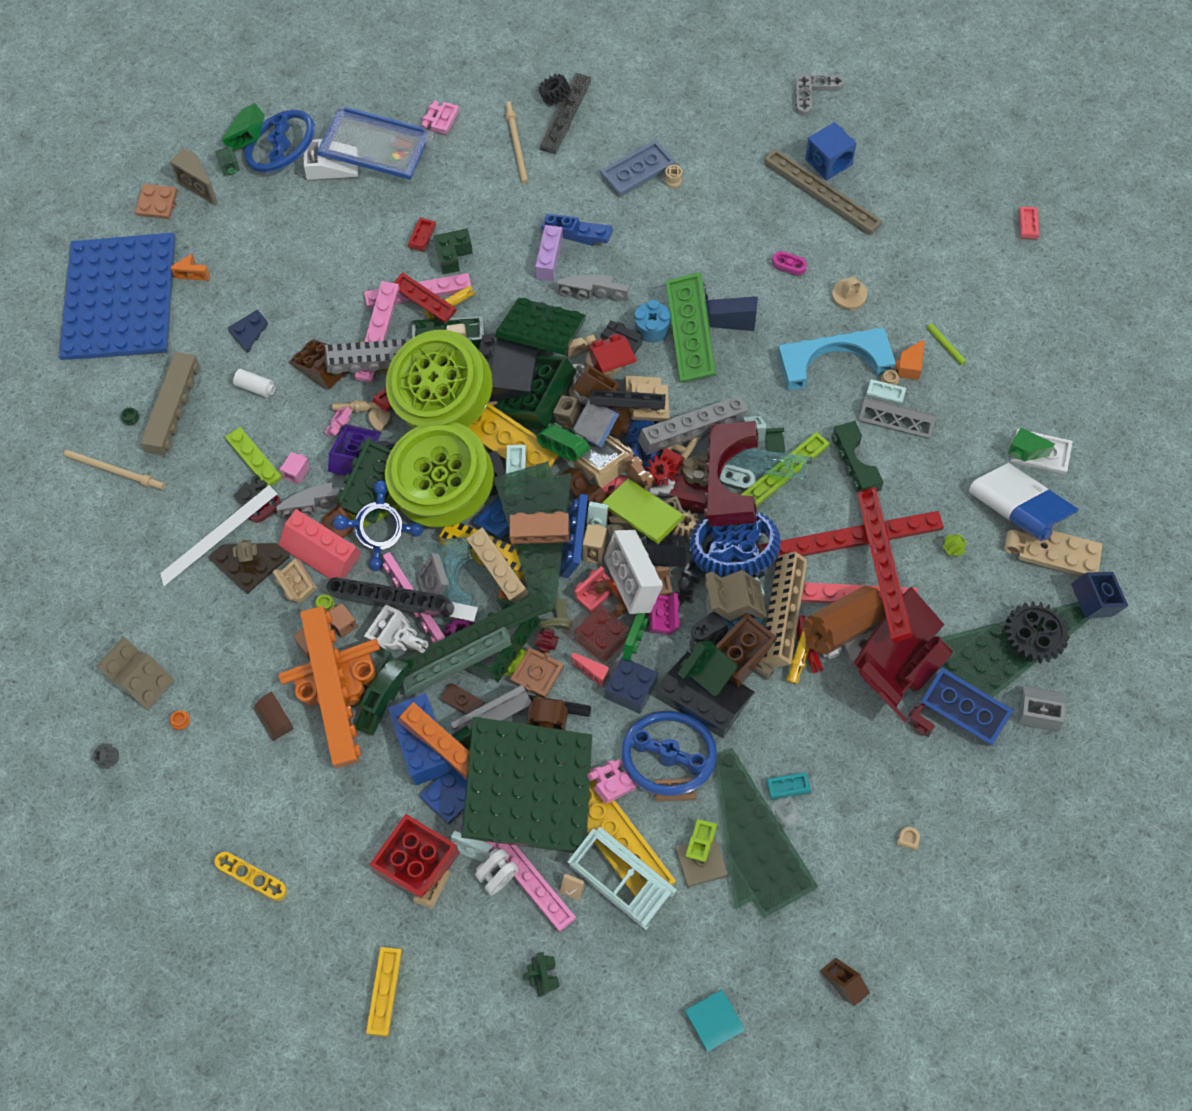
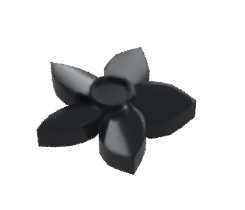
[674,588,694,606]

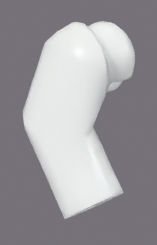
[650,479,675,497]

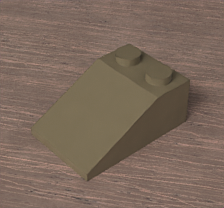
[170,148,218,206]

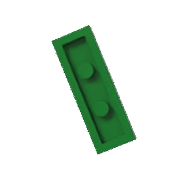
[622,613,649,661]

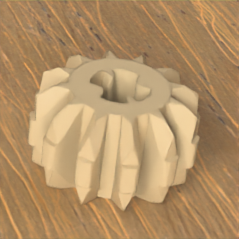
[671,509,701,542]

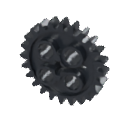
[1004,601,1070,663]

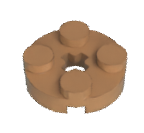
[622,456,654,490]

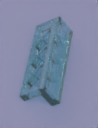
[733,449,812,479]

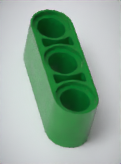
[536,425,590,462]

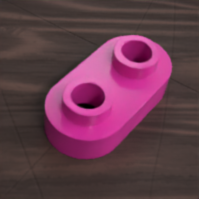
[772,251,807,275]

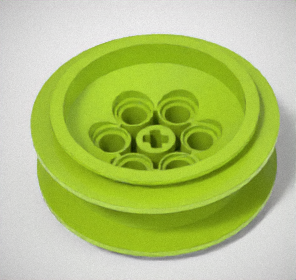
[386,330,493,429]
[385,422,494,528]

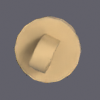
[832,276,867,310]

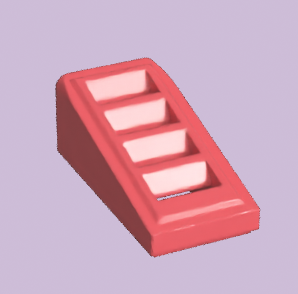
[571,653,609,687]

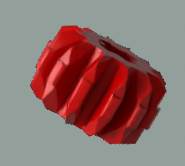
[645,454,678,487]

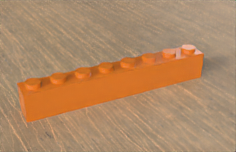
[300,606,362,769]

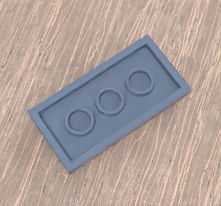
[600,140,676,197]

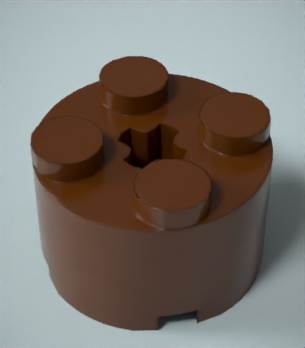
[526,697,568,730]

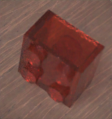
[574,605,630,664]

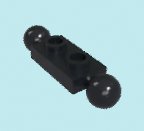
[677,541,714,591]

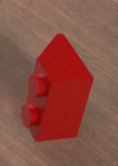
[588,334,637,373]

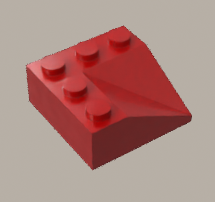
[369,814,460,898]

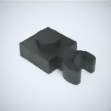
[234,474,267,505]

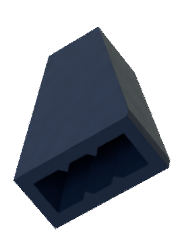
[706,296,758,331]

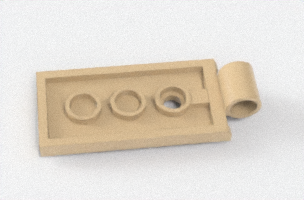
[1004,530,1102,576]

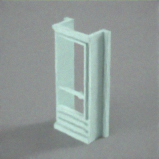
[568,827,677,930]

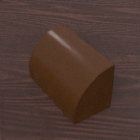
[254,691,294,741]

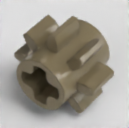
[232,540,257,562]

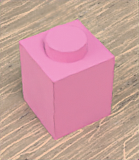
[280,452,310,485]

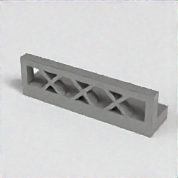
[859,397,937,438]
[451,685,531,731]

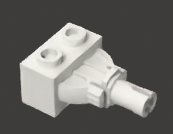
[364,605,428,654]

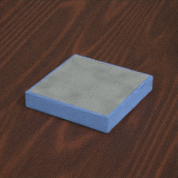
[573,399,619,448]

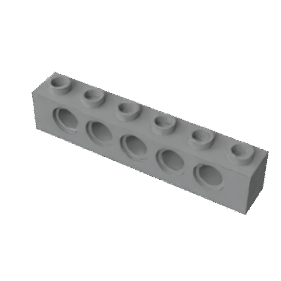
[638,395,748,455]

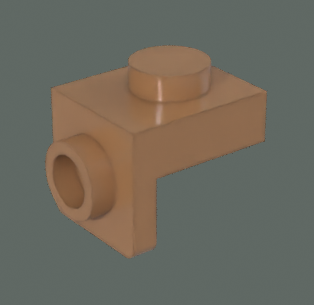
[655,566,673,596]

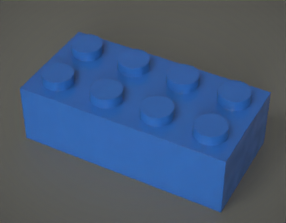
[921,668,1014,745]
[388,693,454,786]

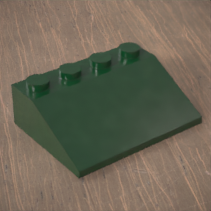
[496,356,577,429]

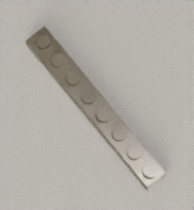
[764,148,882,235]

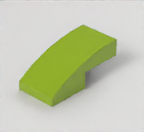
[685,819,718,863]

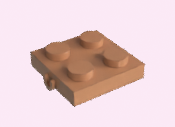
[135,184,178,219]
[510,647,564,698]

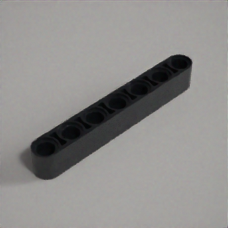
[326,577,454,617]

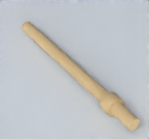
[505,101,528,184]
[64,449,165,490]

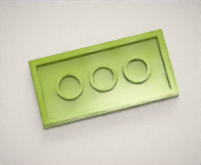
[602,478,684,544]

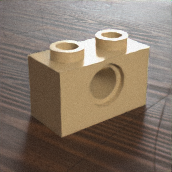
[583,524,607,565]

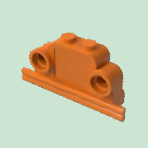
[279,638,380,706]

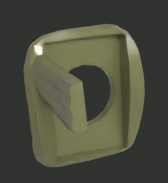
[539,598,572,631]

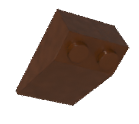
[716,613,777,688]

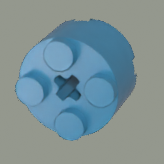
[635,300,671,343]

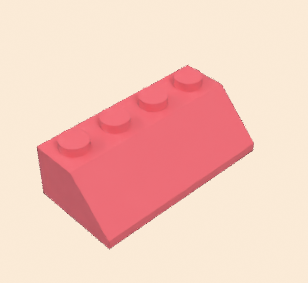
[279,509,362,579]

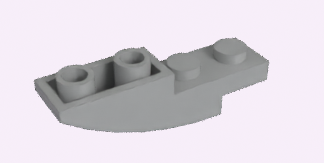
[557,274,629,301]
[277,482,345,519]

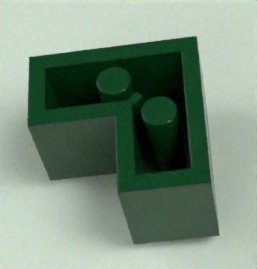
[434,228,473,275]

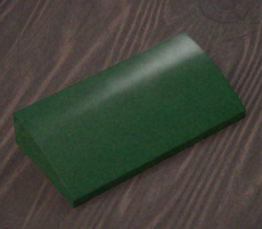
[412,316,484,349]

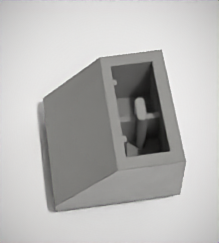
[1018,686,1066,731]

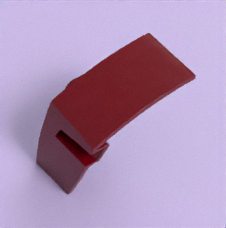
[854,587,952,722]

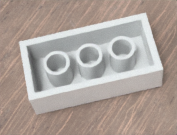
[603,530,663,614]

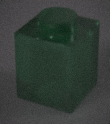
[215,146,240,176]

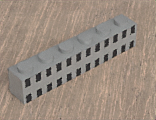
[325,339,429,374]

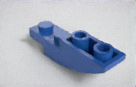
[541,214,613,246]

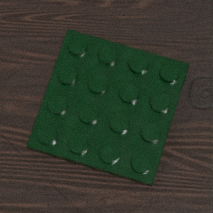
[495,298,586,355]

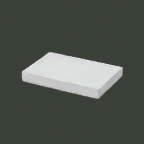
[1010,429,1073,474]

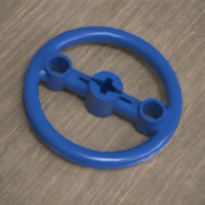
[244,110,315,173]
[622,711,717,796]

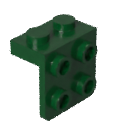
[678,641,738,696]

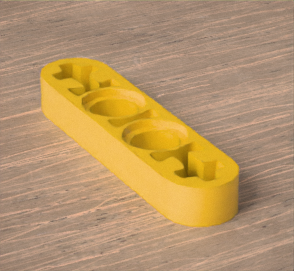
[215,852,287,901]

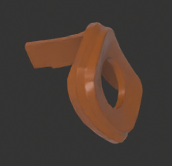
[322,506,354,538]

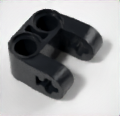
[690,612,728,650]

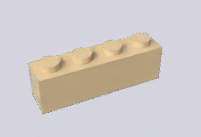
[467,528,529,603]

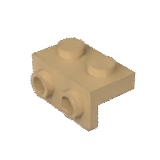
[273,559,317,603]

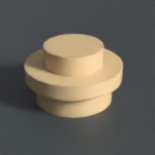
[881,370,899,385]

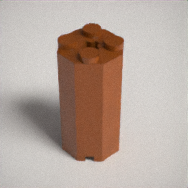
[803,586,886,655]

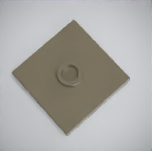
[675,837,728,888]

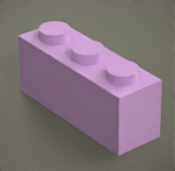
[535,225,563,281]

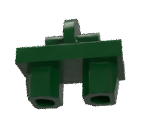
[522,952,560,997]

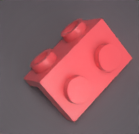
[574,566,612,614]

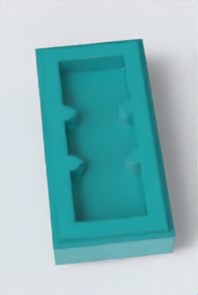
[766,772,811,801]

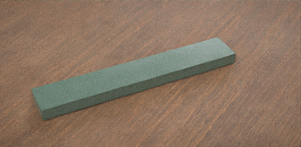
[402,626,512,697]

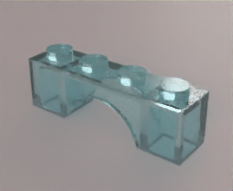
[442,537,476,619]

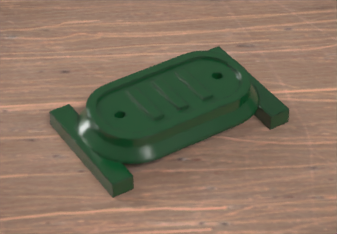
[766,428,788,459]

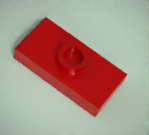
[408,218,436,252]

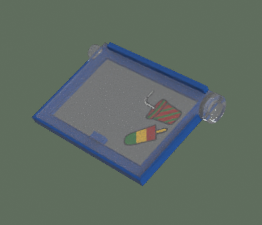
[317,107,435,180]

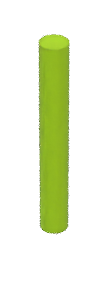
[927,323,967,365]

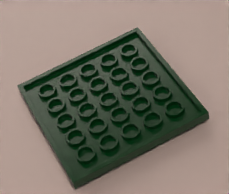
[461,716,592,853]

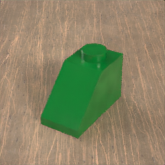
[1008,428,1055,462]

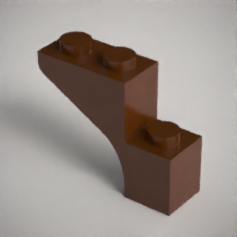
[556,467,612,528]

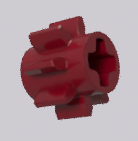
[536,628,559,654]

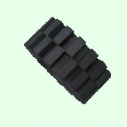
[538,74,571,105]

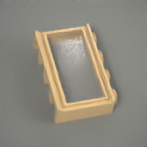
[563,435,634,488]

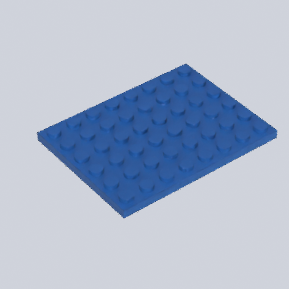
[59,232,175,360]

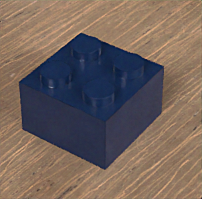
[1071,572,1128,618]
[604,657,658,714]

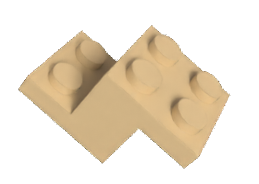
[624,376,670,421]

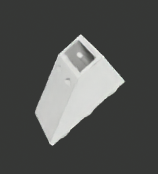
[304,139,358,180]

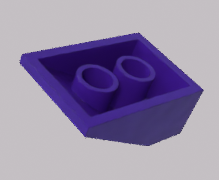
[328,424,381,476]

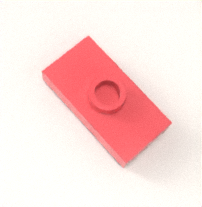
[1019,207,1039,239]

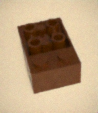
[289,339,348,390]
[573,362,619,407]

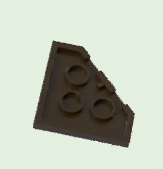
[208,543,290,594]

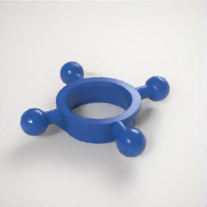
[333,480,424,571]

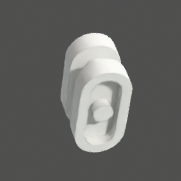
[475,848,519,896]

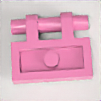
[420,101,459,135]
[587,759,638,804]

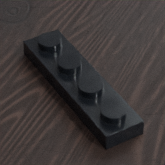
[590,389,666,411]

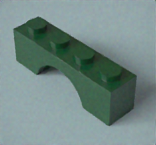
[831,421,884,492]

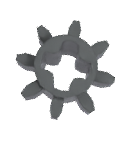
[93,743,119,769]

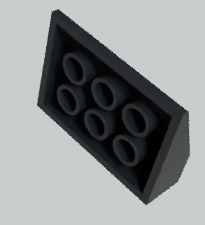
[479,333,539,402]
[655,651,755,739]

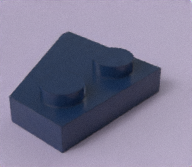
[228,309,268,353]

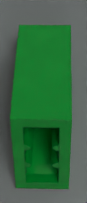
[222,103,265,152]

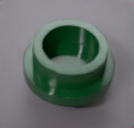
[121,407,140,425]

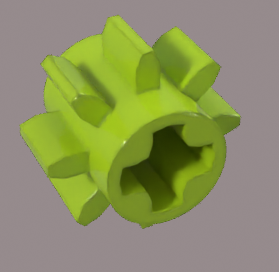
[943,533,967,557]

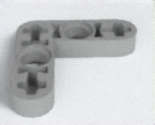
[796,75,844,116]

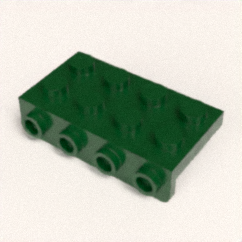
[335,437,391,524]

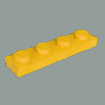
[366,947,403,1037]

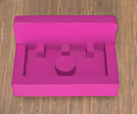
[648,592,680,635]

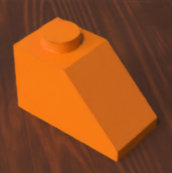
[895,340,925,380]

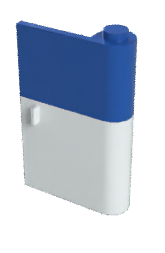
[969,463,1078,541]

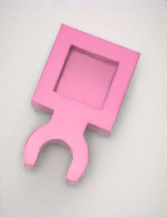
[324,407,352,437]

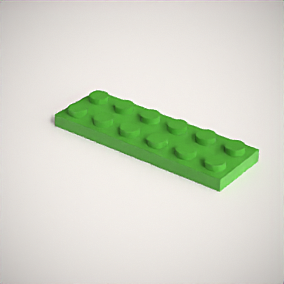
[666,272,717,383]

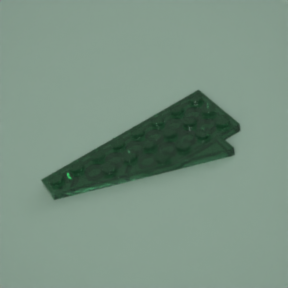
[494,461,572,616]
[940,602,1091,698]
[715,748,818,918]

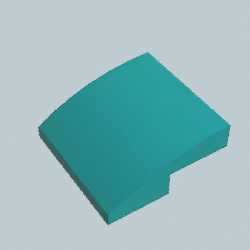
[684,989,745,1052]

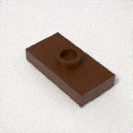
[440,683,485,715]

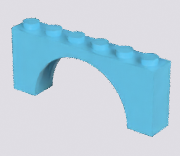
[778,328,896,391]

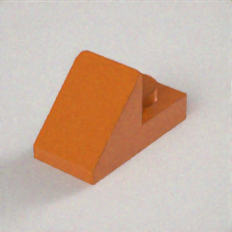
[171,254,210,281]

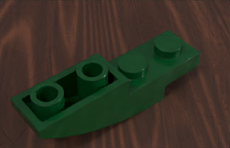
[355,658,410,736]

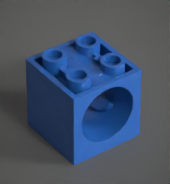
[805,122,857,181]

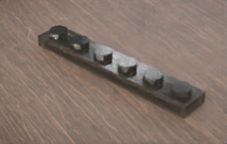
[540,73,591,154]

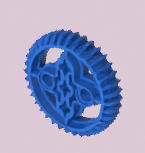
[689,512,781,578]

